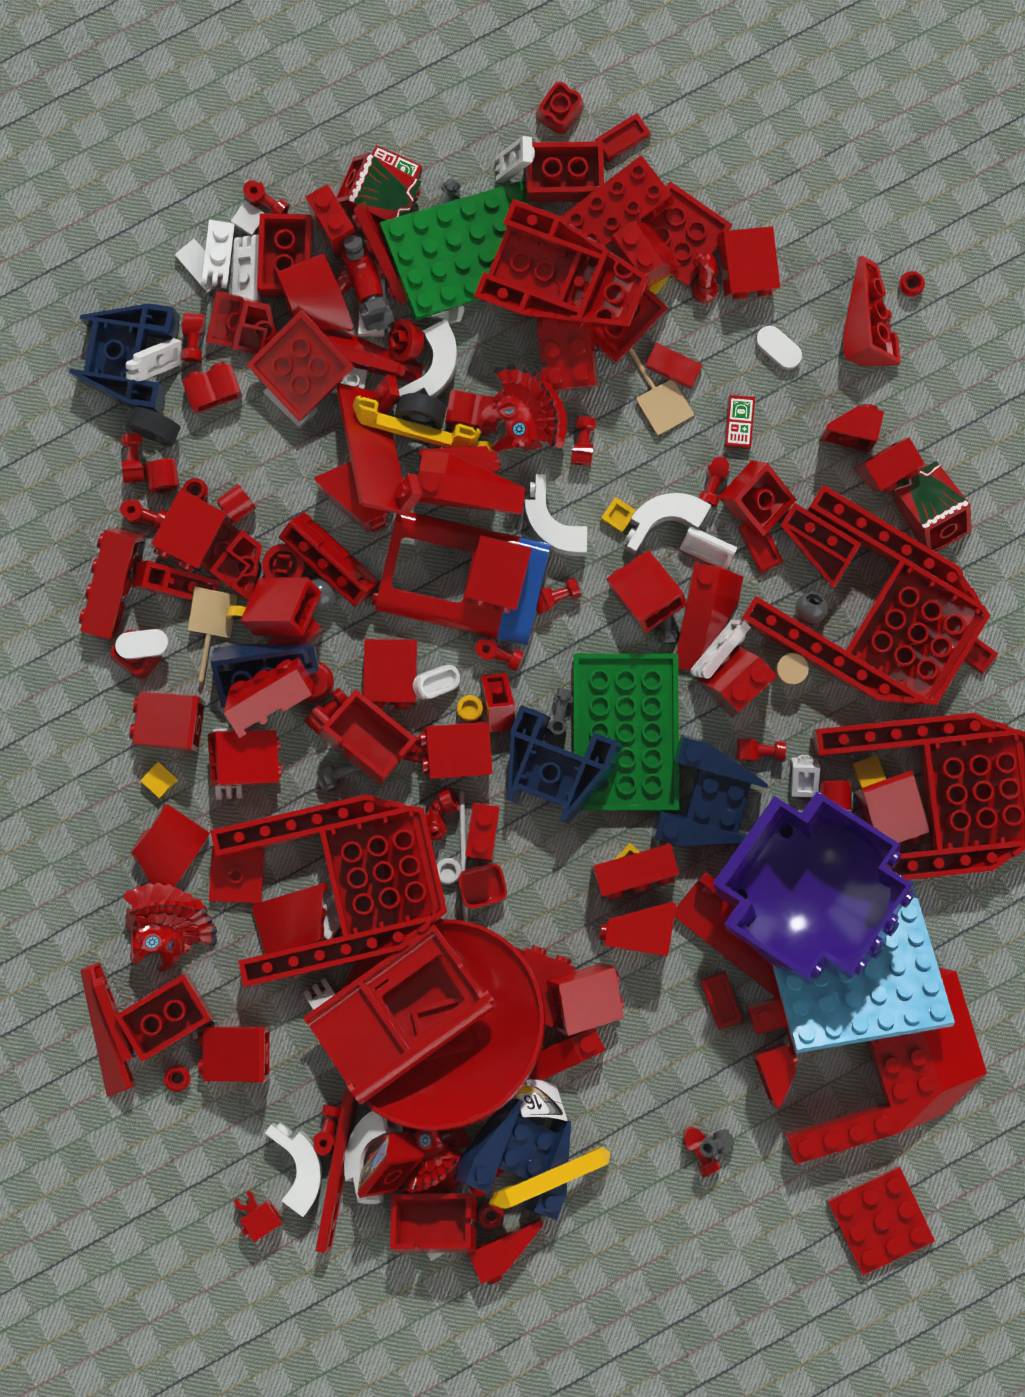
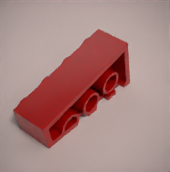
[79,527,147,639]

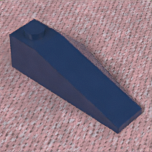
[210,644,319,708]

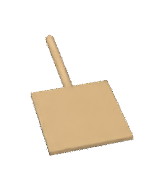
[629,348,695,436]
[187,587,238,683]

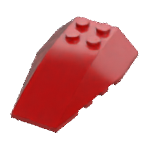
[474,199,649,327]

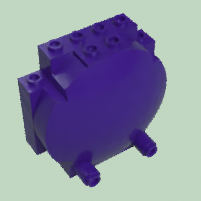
[713,792,915,984]

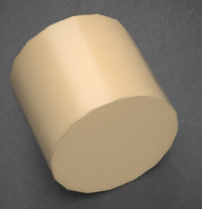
[775,653,809,686]

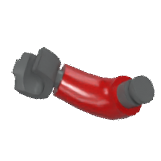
[341,234,395,331]

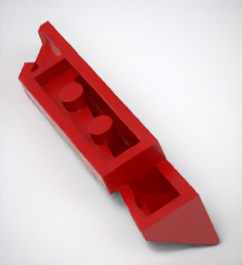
[322,329,424,383]
[81,962,136,1097]

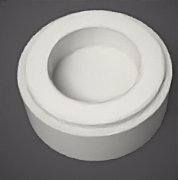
[437,858,462,885]

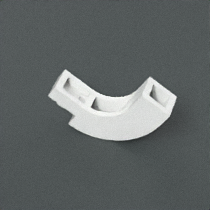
[399,319,457,398]
[525,474,587,557]
[625,493,711,555]
[344,1111,403,1205]
[265,1122,322,1217]

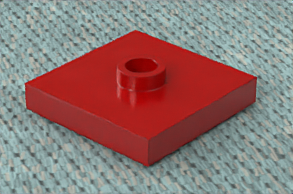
[209,848,265,903]

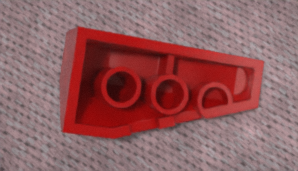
[843,256,901,366]
[417,450,525,515]
[676,562,743,672]

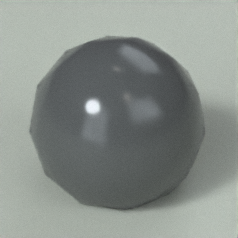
[312,578,337,611]
[795,592,828,625]

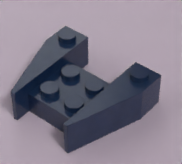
[69,303,180,414]
[507,705,623,824]
[652,734,768,846]
[453,1098,571,1221]

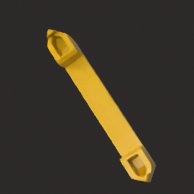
[353,395,481,448]
[489,1147,611,1209]

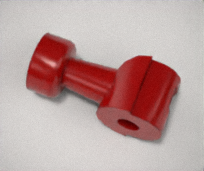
[243,180,290,214]
[181,313,206,362]
[570,416,597,467]
[121,433,146,483]
[698,457,730,508]
[120,499,167,530]
[536,578,582,615]
[475,637,524,671]
[304,687,348,736]
[736,738,786,762]
[312,1104,341,1155]
[683,1126,721,1178]

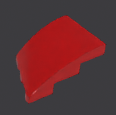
[276,253,354,332]
[205,290,277,354]
[200,519,262,601]
[131,804,210,887]
[251,883,328,954]

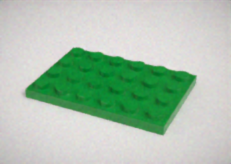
[379,181,531,320]
[573,654,679,811]

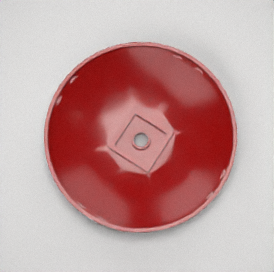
[341,919,545,1131]

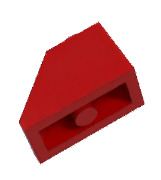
[481,673,515,732]

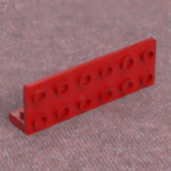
[561,156,674,247]
[336,375,422,515]
[674,872,780,997]

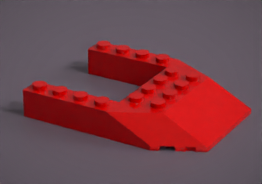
[740,485,991,705]
[812,713,1025,880]
[210,794,447,988]
[746,968,987,1165]

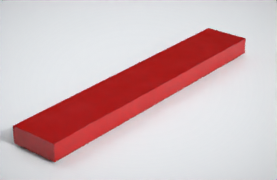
[315,1089,358,1253]

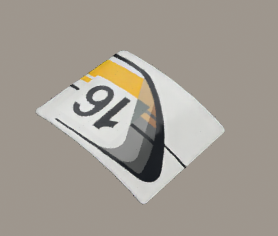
[516,1079,568,1121]

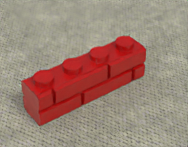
[279,512,381,607]

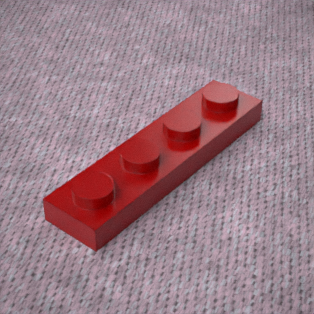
[352,202,407,304]

